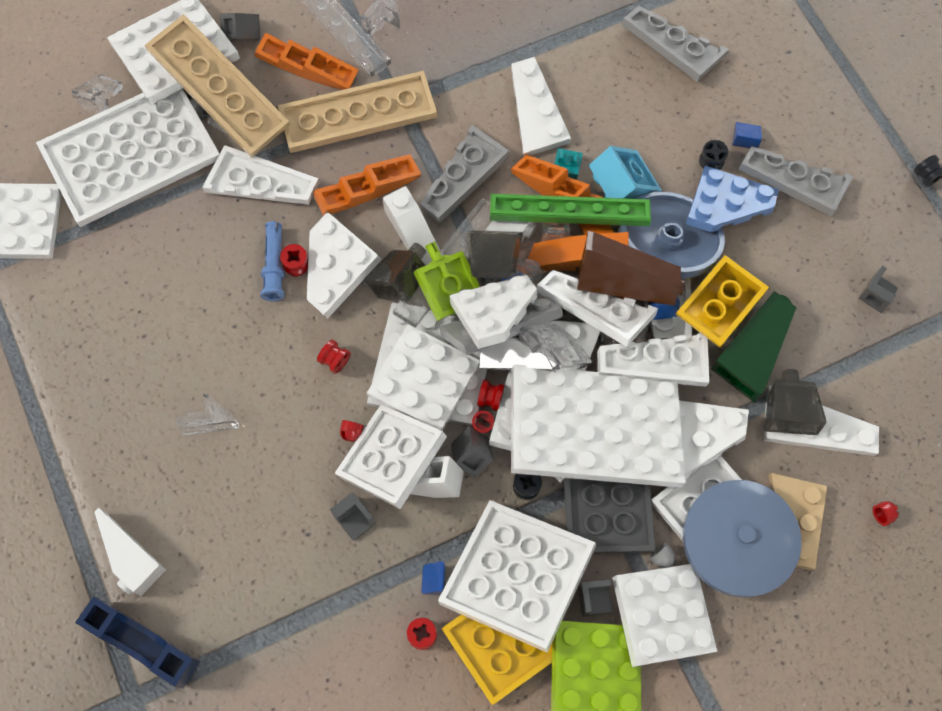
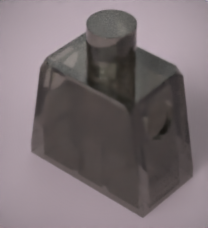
[465,230,523,285]
[363,243,426,302]
[764,369,827,435]

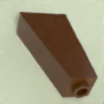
[577,231,685,306]

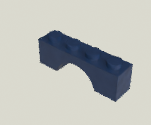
[75,596,200,689]

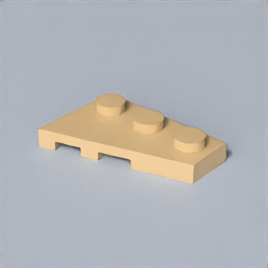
[768,473,827,571]

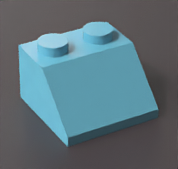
[589,146,662,199]

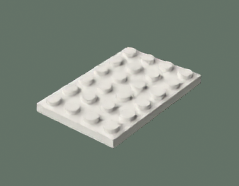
[36,89,220,227]
[511,364,686,488]

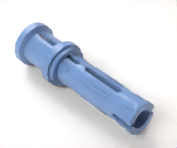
[260,221,285,301]

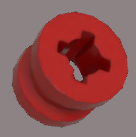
[280,244,309,277]
[317,339,351,374]
[477,380,505,411]
[407,617,437,650]

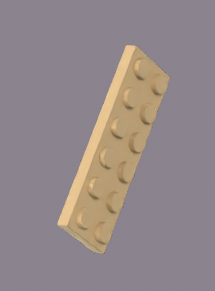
[144,14,290,158]
[278,71,437,153]

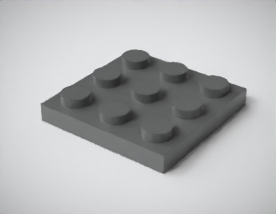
[563,478,655,554]

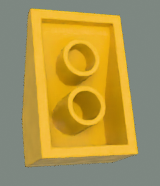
[676,255,769,347]

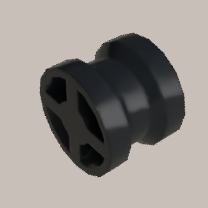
[699,140,729,170]
[914,155,942,187]
[513,473,542,500]

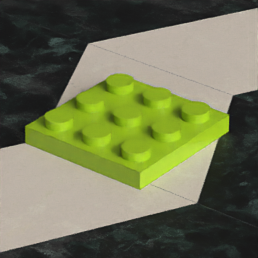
[551,621,641,711]

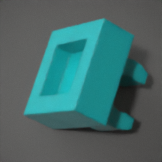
[554,148,583,180]

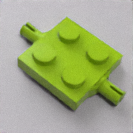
[413,241,480,321]

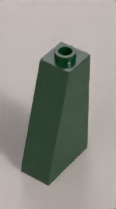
[711,291,797,403]

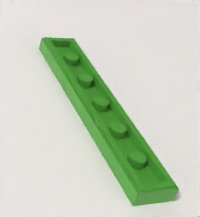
[490,194,651,226]

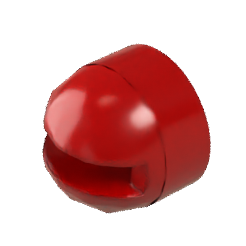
[472,411,495,433]
[340,420,364,442]
[872,501,899,526]

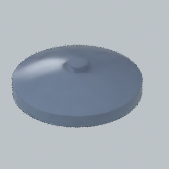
[618,192,725,279]
[683,480,802,598]

